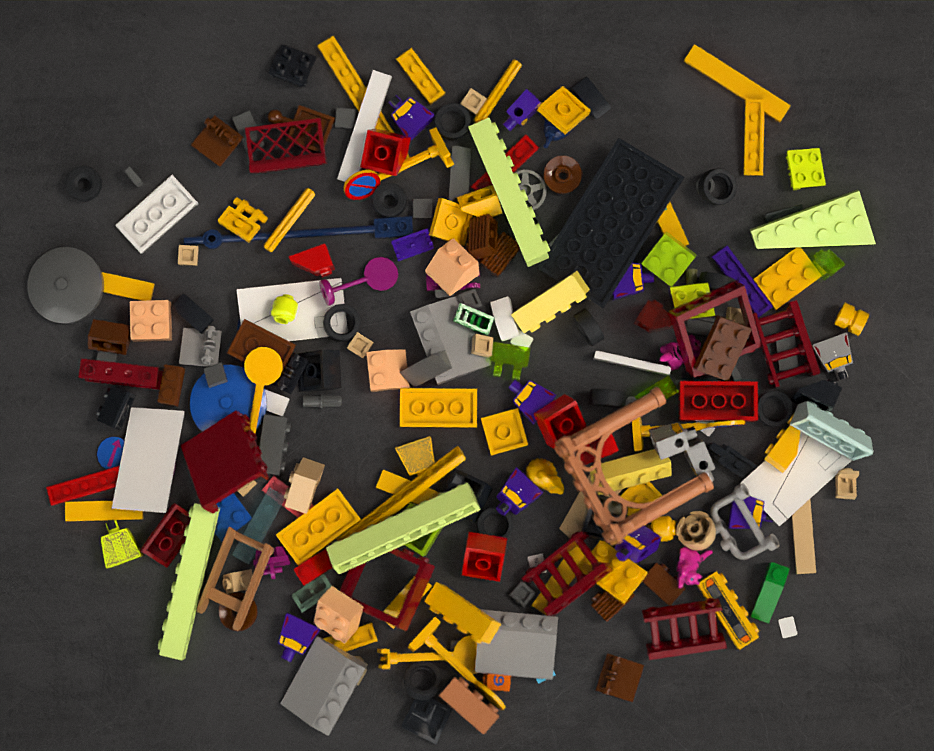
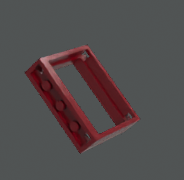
[668,280,762,377]
[340,548,435,631]

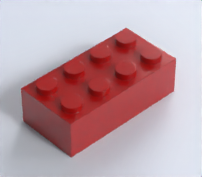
[678,381,758,422]

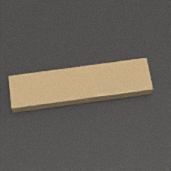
[791,499,816,574]

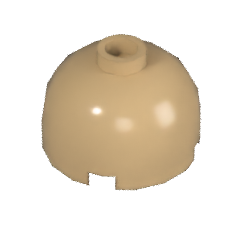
[676,511,716,551]

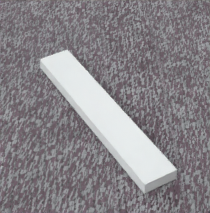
[337,70,392,182]

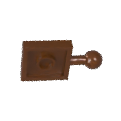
[267,105,335,153]

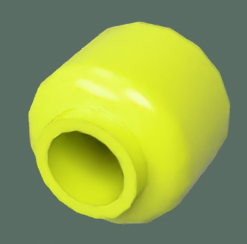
[271,294,298,324]

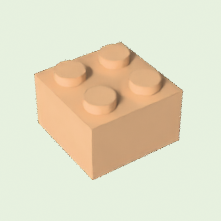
[130,300,172,342]
[313,586,363,644]

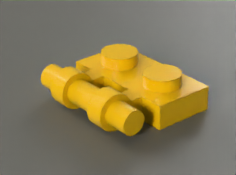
[218,197,268,243]

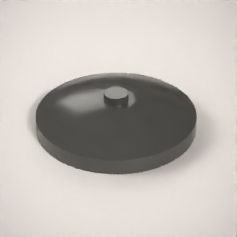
[27,247,104,324]

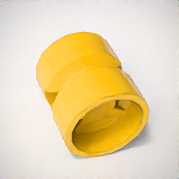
[834,302,869,336]

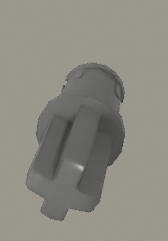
[303,394,342,409]

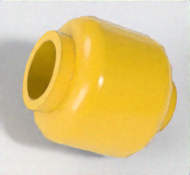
[648,516,677,542]

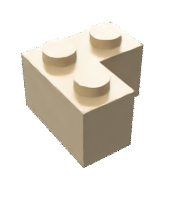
[284,457,325,514]

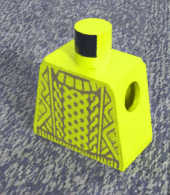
[101,520,144,568]

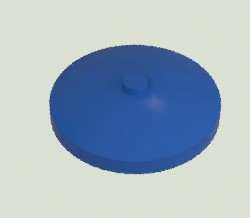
[190,365,267,432]

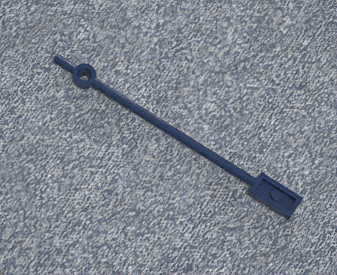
[184,216,413,249]

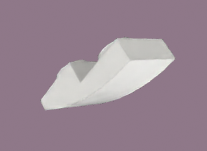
[490,296,520,341]

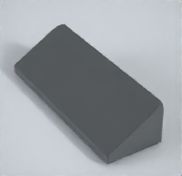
[449,146,471,204]
[400,350,452,388]

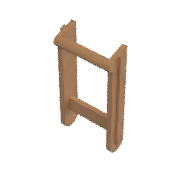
[197,527,274,631]

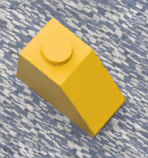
[457,185,502,217]

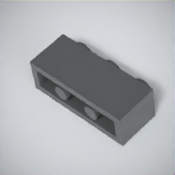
[260,415,291,476]

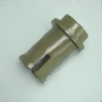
[685,269,698,285]

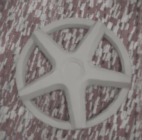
[513,170,547,211]

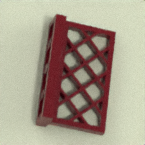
[245,118,327,174]

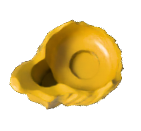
[526,458,564,495]

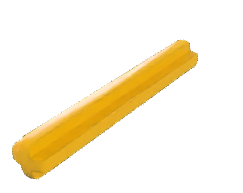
[474,60,522,123]
[264,188,315,252]

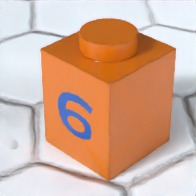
[483,673,511,692]

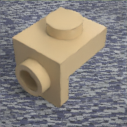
[835,468,859,500]
[222,569,253,594]

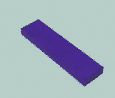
[711,246,773,318]

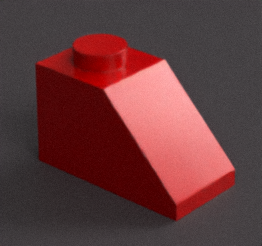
[293,549,333,586]

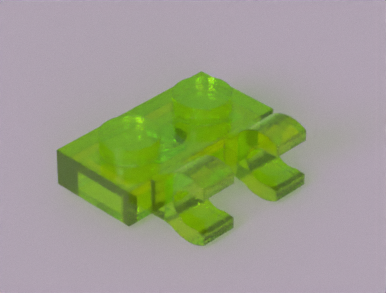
[490,342,531,380]

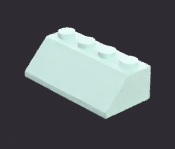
[790,401,873,461]

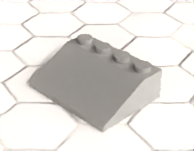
[410,296,491,385]
[475,610,558,680]
[280,636,368,736]

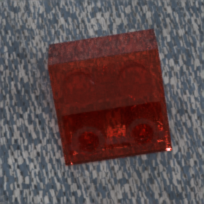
[634,300,673,333]

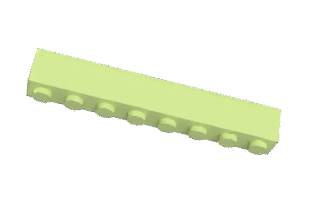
[468,118,551,267]
[326,483,480,574]
[158,503,220,660]

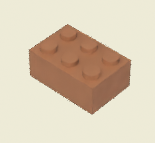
[439,676,499,735]

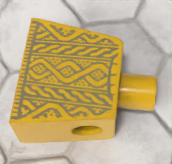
[395,436,435,476]

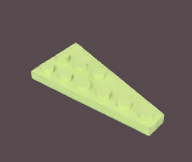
[750,190,876,249]

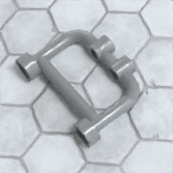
[710,483,779,560]

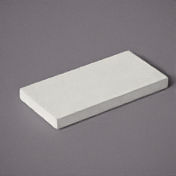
[115,175,198,254]

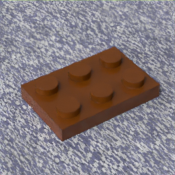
[693,315,752,381]
[227,319,296,379]

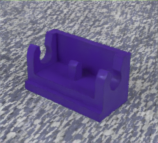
[391,228,434,262]

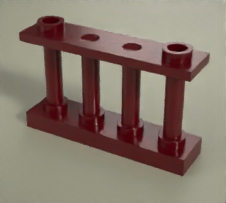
[753,300,820,388]
[78,358,164,390]
[522,531,613,616]
[642,598,726,660]

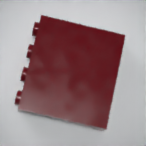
[181,410,269,514]

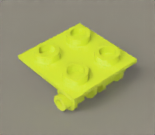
[786,148,826,190]
[670,283,715,319]

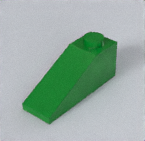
[750,562,790,623]

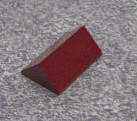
[140,503,191,568]

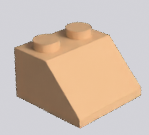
[425,238,479,296]
[366,350,410,392]

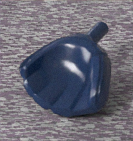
[543,118,572,148]

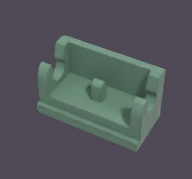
[292,574,332,613]

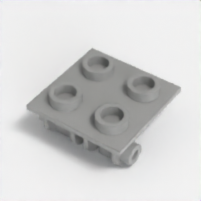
[179,326,222,367]

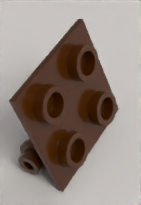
[191,115,244,167]
[596,653,644,702]

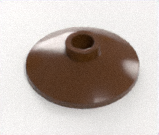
[544,156,582,194]
[219,592,258,631]

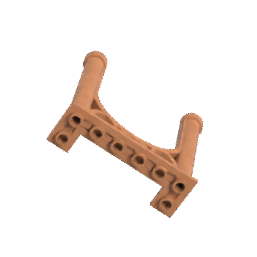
[555,387,714,546]

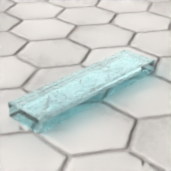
[233,487,285,564]

